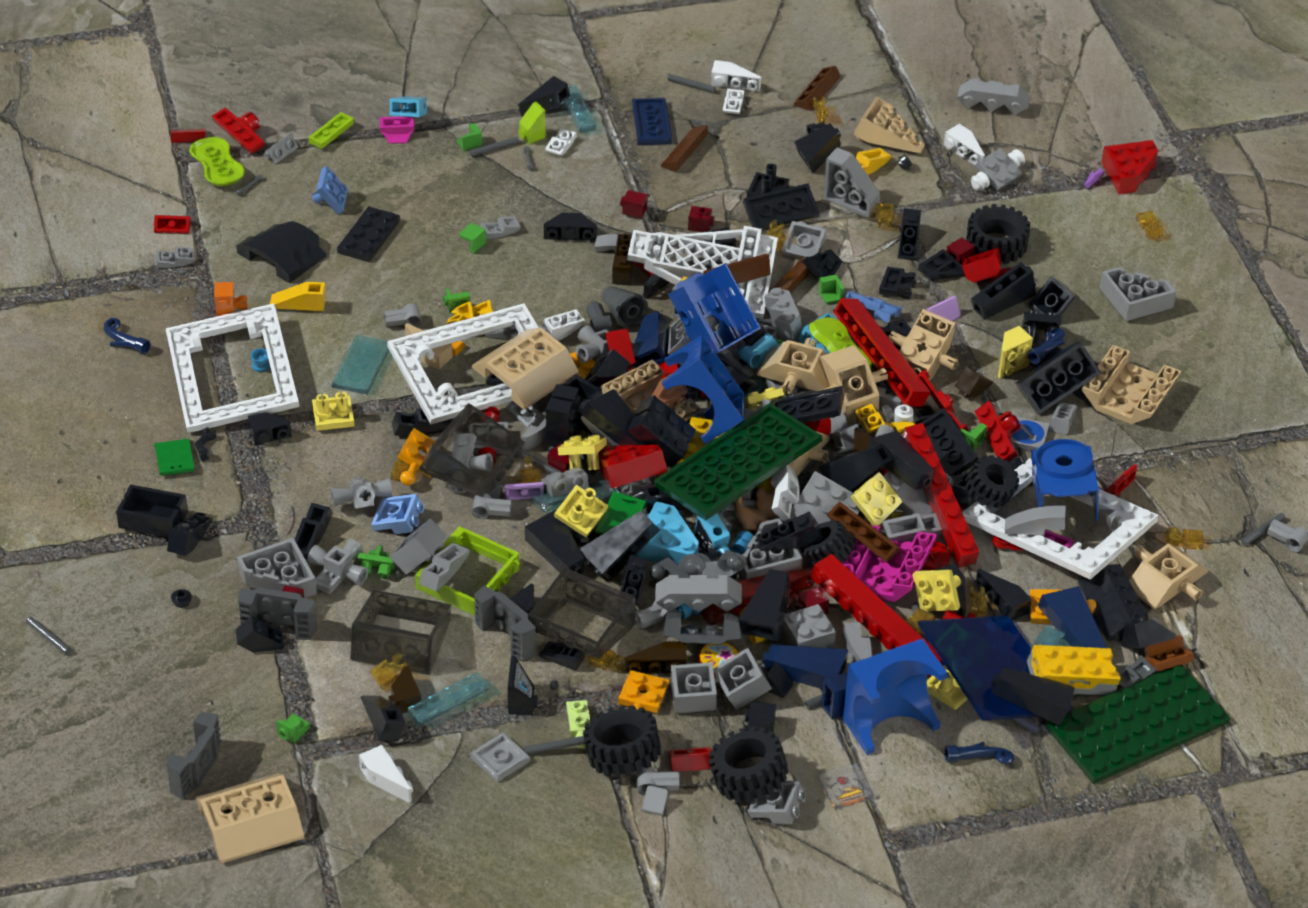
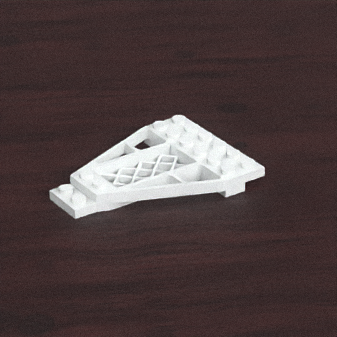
[627,226,778,319]

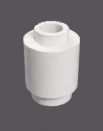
[893,405,913,422]

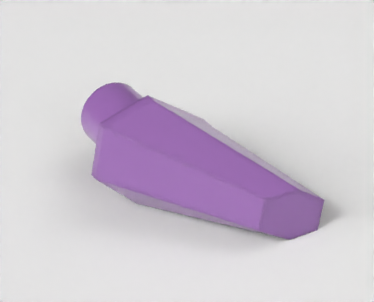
[1084,168,1104,189]

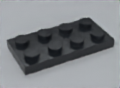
[742,183,820,230]
[337,206,400,262]
[772,386,846,423]
[919,408,979,476]

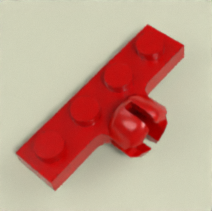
[212,107,265,154]
[974,401,1021,462]

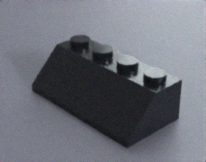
[1015,341,1101,415]
[1078,564,1149,640]

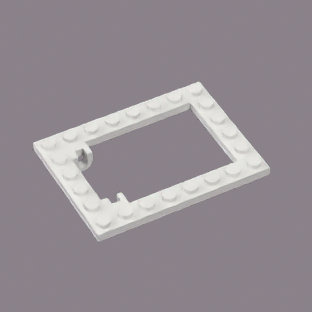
[166,303,300,433]
[387,303,566,424]
[962,458,1158,579]

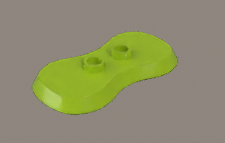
[189,137,245,187]
[809,317,873,372]

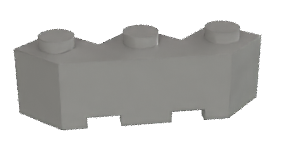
[957,78,1030,115]
[764,288,802,342]
[829,410,861,451]
[655,575,742,612]

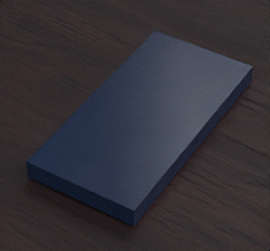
[632,98,672,145]

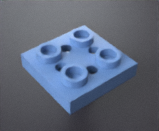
[312,166,348,215]

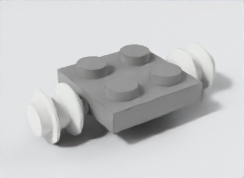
[971,148,1025,191]

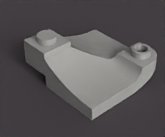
[884,471,954,516]

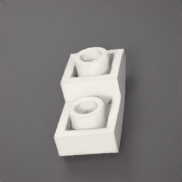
[723,89,744,114]
[545,128,577,156]

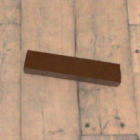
[794,66,841,111]
[661,125,708,172]
[703,253,771,284]
[768,258,811,294]
[827,501,901,563]

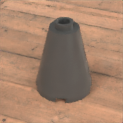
[602,286,648,328]

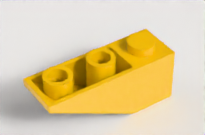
[270,282,326,311]

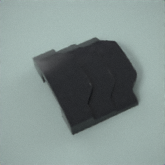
[236,221,326,283]

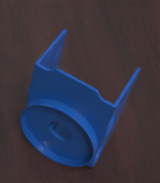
[668,263,761,353]
[1031,439,1099,521]

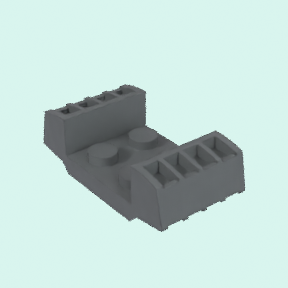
[474,585,536,662]
[238,587,317,640]
[663,611,741,644]
[166,712,222,800]

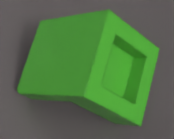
[457,123,482,151]
[459,223,486,253]
[819,274,844,305]

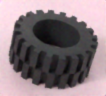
[966,204,1030,264]
[583,705,661,777]
[709,727,788,803]

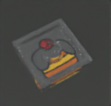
[818,763,874,810]

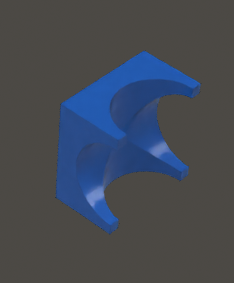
[662,335,745,444]
[843,638,947,755]

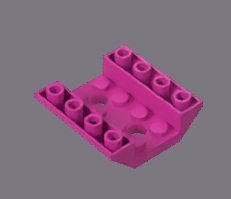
[842,525,937,602]

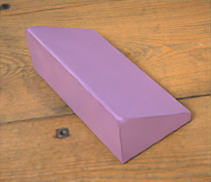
[926,296,961,321]
[504,482,544,500]

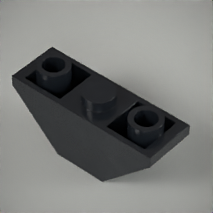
[544,213,597,241]

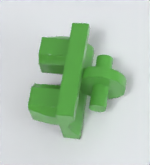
[358,545,396,579]

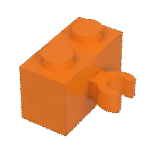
[214,282,248,317]

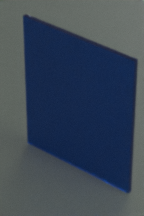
[917,616,1074,721]

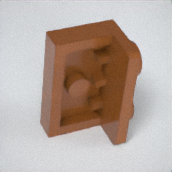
[1145,635,1194,672]

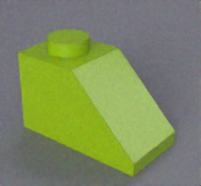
[518,102,546,144]

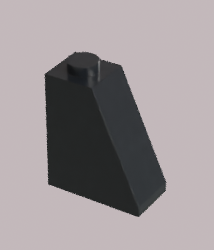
[794,123,841,173]

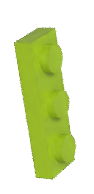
[308,112,354,149]

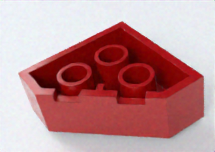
[1101,140,1158,194]
[598,445,667,488]

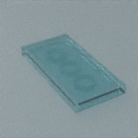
[332,335,389,395]
[532,480,617,512]

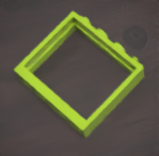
[415,526,521,616]

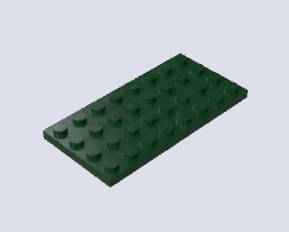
[654,403,822,521]
[1045,665,1230,784]

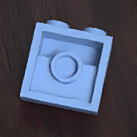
[371,494,424,534]

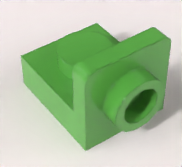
[443,288,470,313]
[960,423,987,451]
[276,714,310,744]

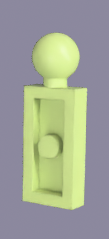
[566,700,590,749]

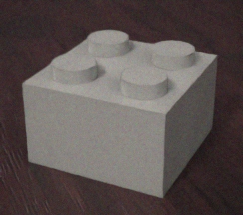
[390,518,447,575]
[781,604,836,649]
[713,648,772,710]
[671,662,717,713]

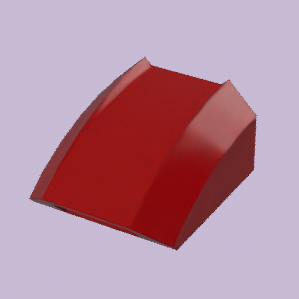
[962,248,1001,284]

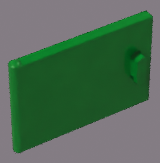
[154,438,195,476]
[595,491,646,535]

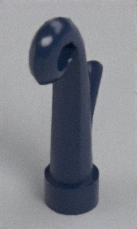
[103,318,151,354]
[1027,328,1065,364]
[944,742,1015,764]

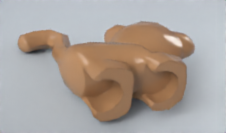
[735,488,779,534]

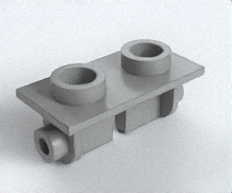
[264,132,298,164]

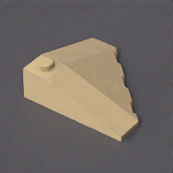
[853,96,925,153]

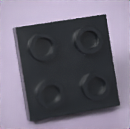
[747,164,790,197]
[1022,310,1062,344]

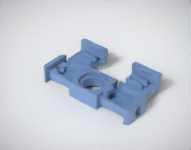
[846,291,902,323]

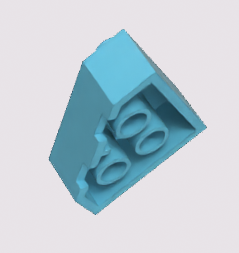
[636,501,699,565]

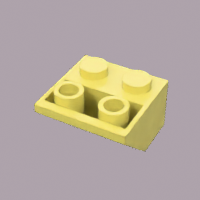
[998,326,1033,379]

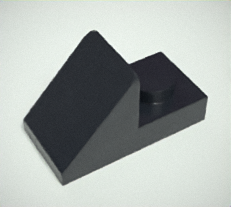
[760,662,794,699]

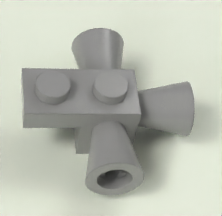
[576,325,609,363]
[433,433,493,494]
[331,476,392,508]
[308,539,369,595]

